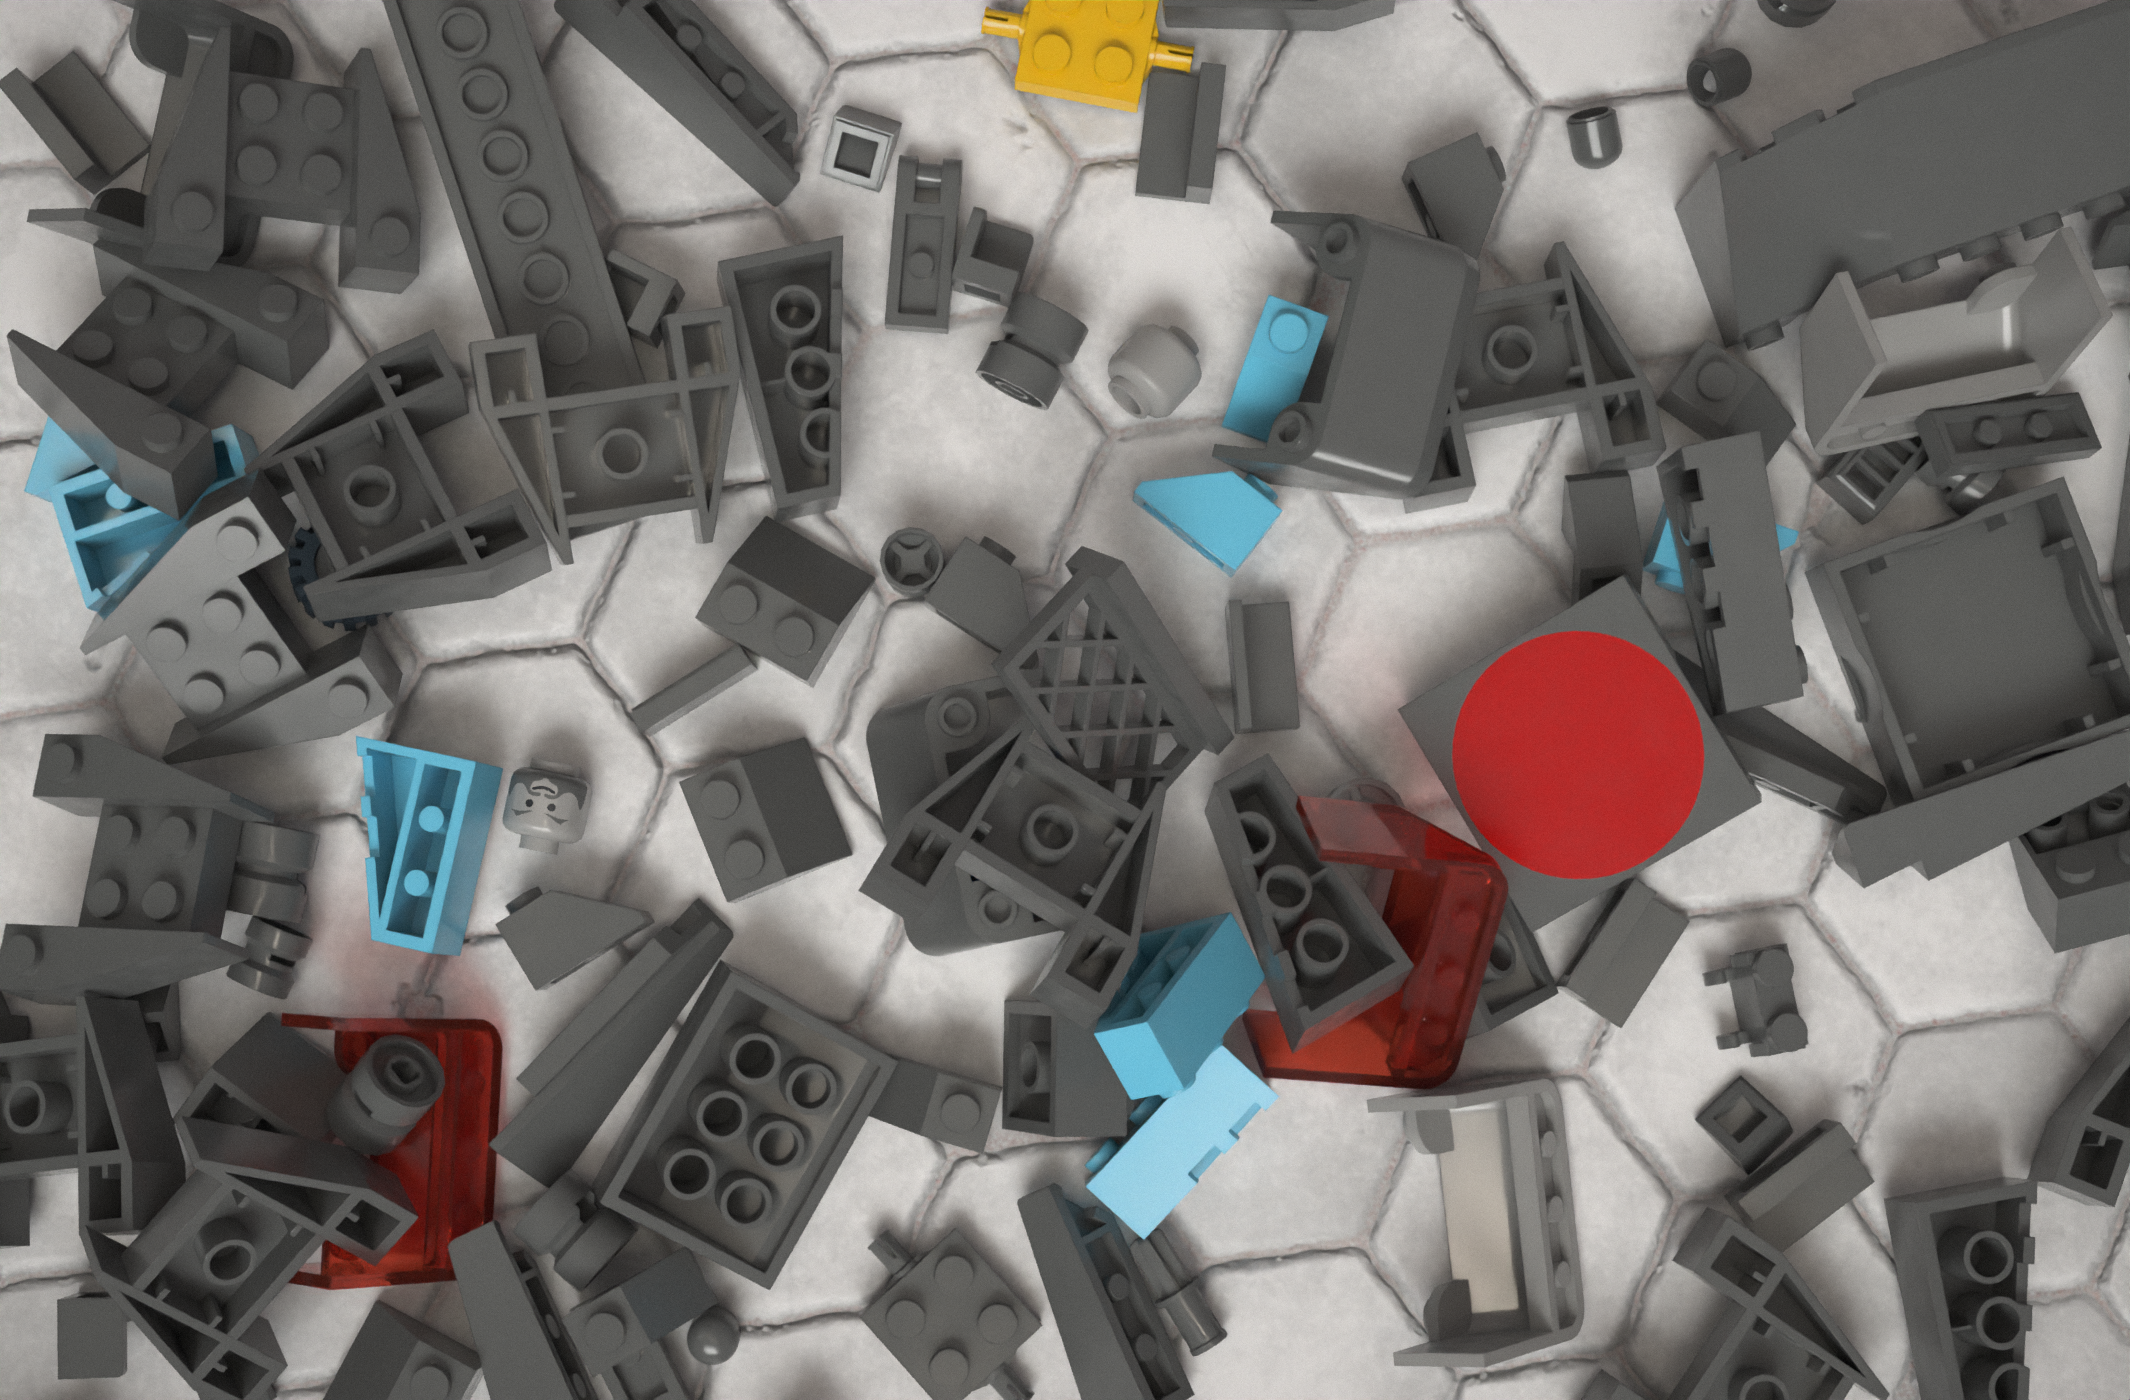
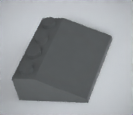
[592,959,899,1290]

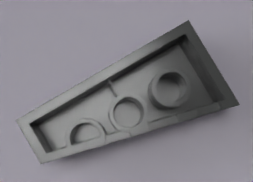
[717,235,843,523]
[1656,430,1808,717]
[1204,753,1414,1054]
[1884,1177,2038,1400]

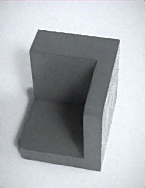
[951,206,1034,308]
[605,248,686,349]
[57,1291,132,1380]

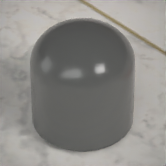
[1687,48,1752,107]
[1566,106,1623,169]
[687,1307,741,1365]

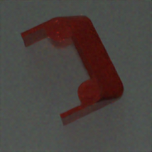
[1242,796,1509,1090]
[281,1013,503,1290]

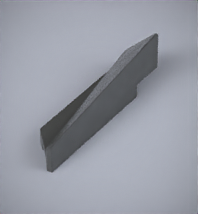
[554,0,800,207]
[1673,649,1887,825]

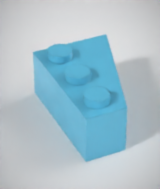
[47,424,259,612]
[356,736,503,956]
[1094,912,1266,1100]
[1084,1045,1279,1240]

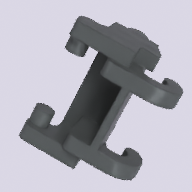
[1702,943,1809,1057]

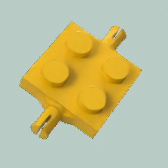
[981,0,1195,113]

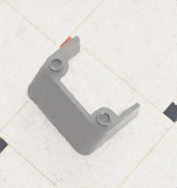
[1799,227,2113,455]
[1367,1079,1584,1367]

